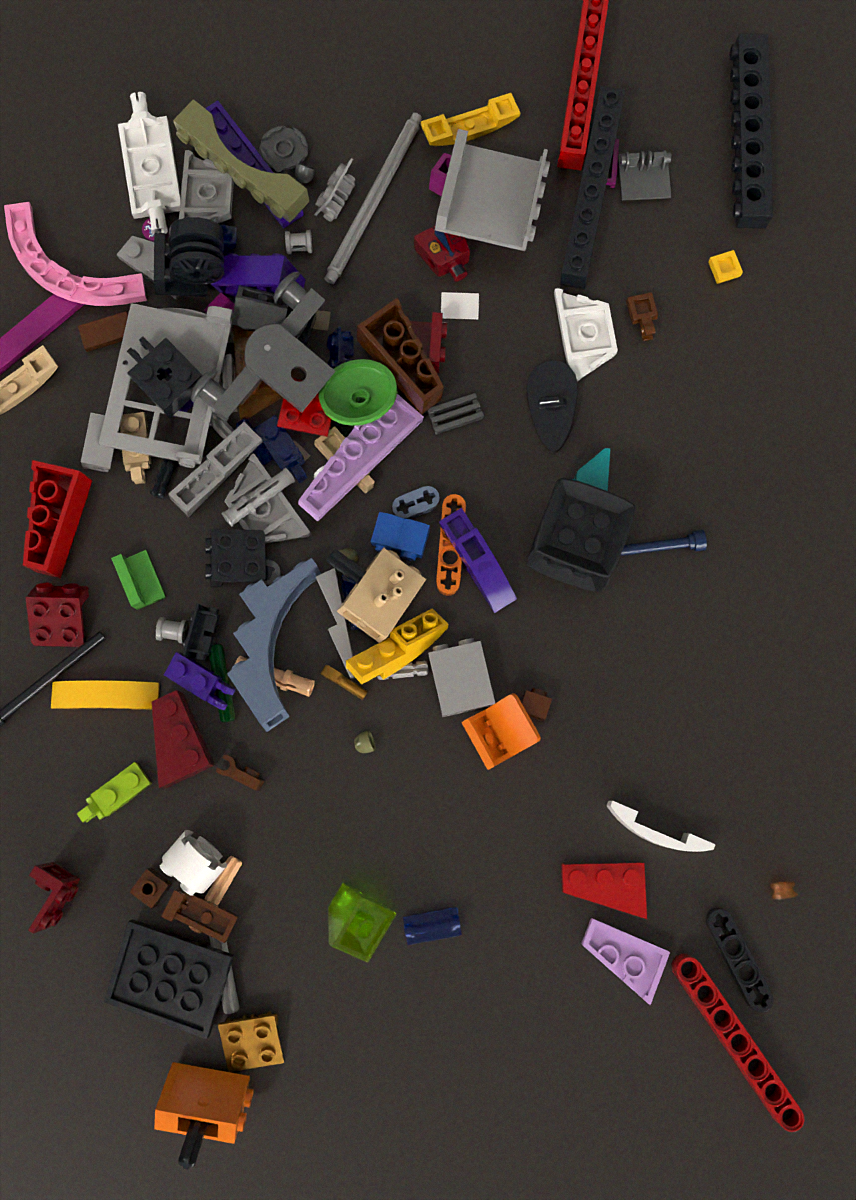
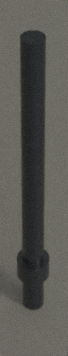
[0,631,106,727]

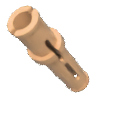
[235,656,315,697]

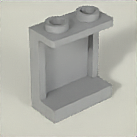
[428,638,495,718]

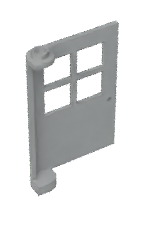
[99,303,234,468]

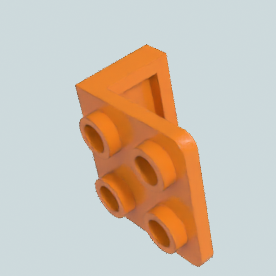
[461,693,541,770]

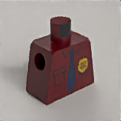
[414,225,470,282]

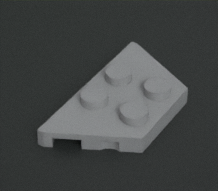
[179,150,234,223]
[224,453,311,543]

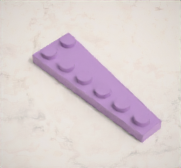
[298,394,424,521]

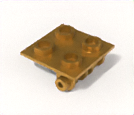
[218,1011,284,1072]

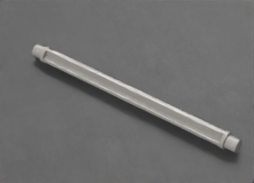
[324,113,422,284]

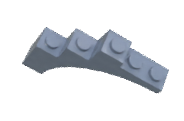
[227,558,321,732]

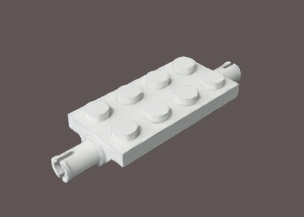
[118,92,181,234]

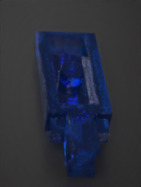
[254,415,308,483]

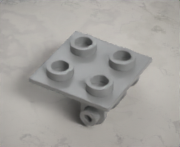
[314,158,355,221]

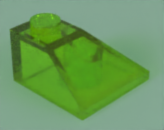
[328,883,396,963]

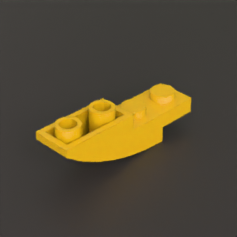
[346,608,449,684]

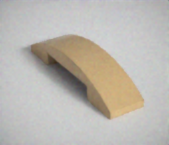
[0,345,58,415]

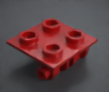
[277,378,333,437]

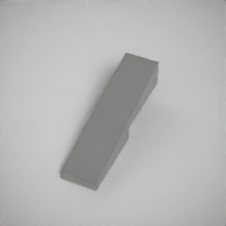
[169,422,263,517]
[316,568,355,680]

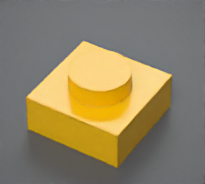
[708,250,743,284]

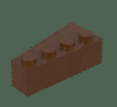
[357,297,444,415]

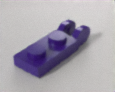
[164,652,235,710]

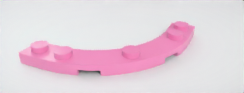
[4,202,147,306]

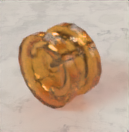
[770,881,797,899]

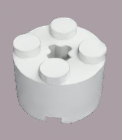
[160,830,227,896]

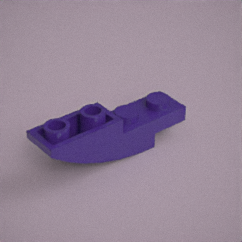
[439,508,517,613]

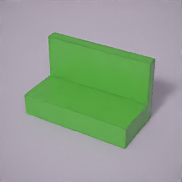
[111,550,166,610]

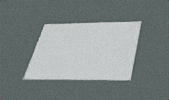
[441,292,479,319]

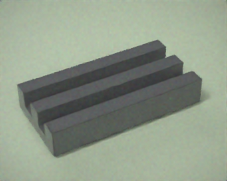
[427,393,484,435]

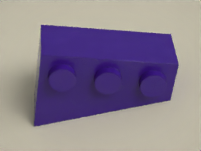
[211,253,306,297]

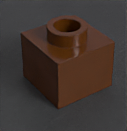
[521,688,552,721]
[130,868,173,909]

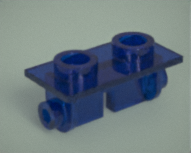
[327,326,354,369]
[403,907,462,945]

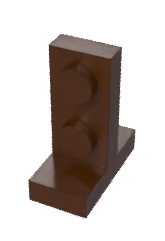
[161,886,239,943]

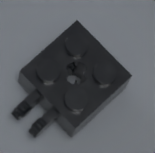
[127,337,203,419]

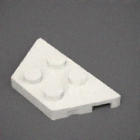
[554,288,618,381]

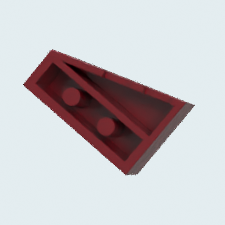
[152,690,215,788]

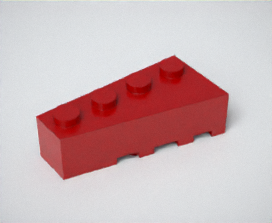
[23,460,92,578]

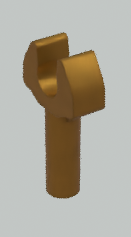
[320,665,368,700]

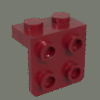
[410,312,447,373]
[25,583,89,647]

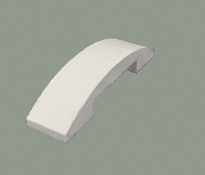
[607,801,715,852]

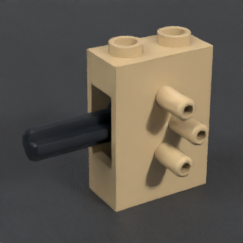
[327,548,426,643]

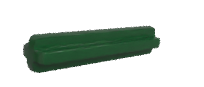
[209,644,235,723]

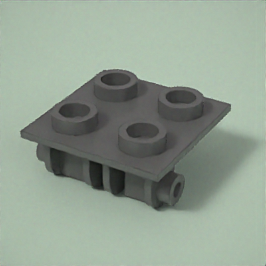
[618,150,671,201]

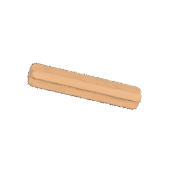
[189,856,242,933]

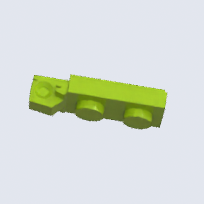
[77,762,152,823]

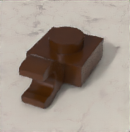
[626,292,658,341]
[216,755,264,791]

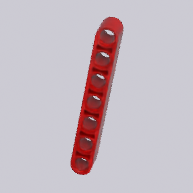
[672,954,804,1132]

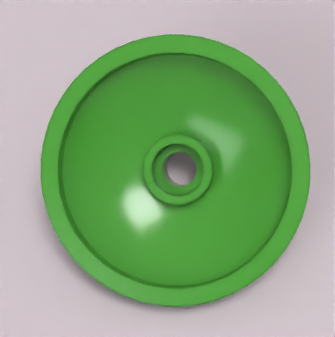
[319,359,397,426]

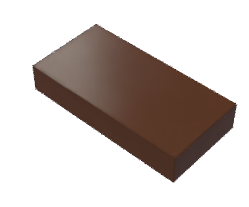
[78,311,128,352]

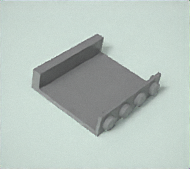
[435,129,550,251]

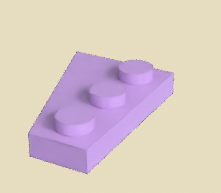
[581,918,670,1005]

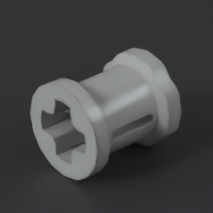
[285,230,313,254]
[156,617,188,644]

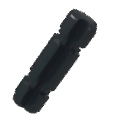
[150,458,177,498]

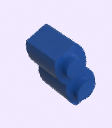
[371,512,430,561]

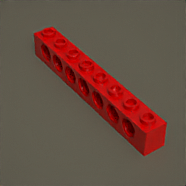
[557,0,609,171]

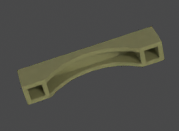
[173,99,309,223]

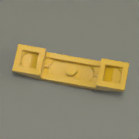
[421,93,521,146]
[51,681,160,710]

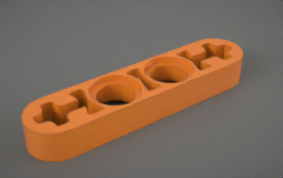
[436,494,466,596]

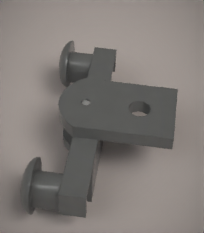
[191,272,335,422]

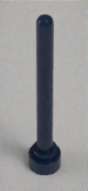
[621,530,707,556]

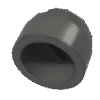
[295,162,316,183]

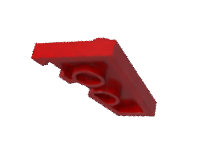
[561,862,647,919]

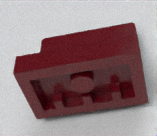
[28,862,80,933]

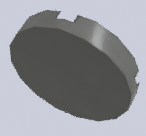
[259,126,309,174]

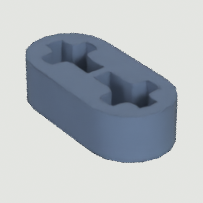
[392,486,440,520]

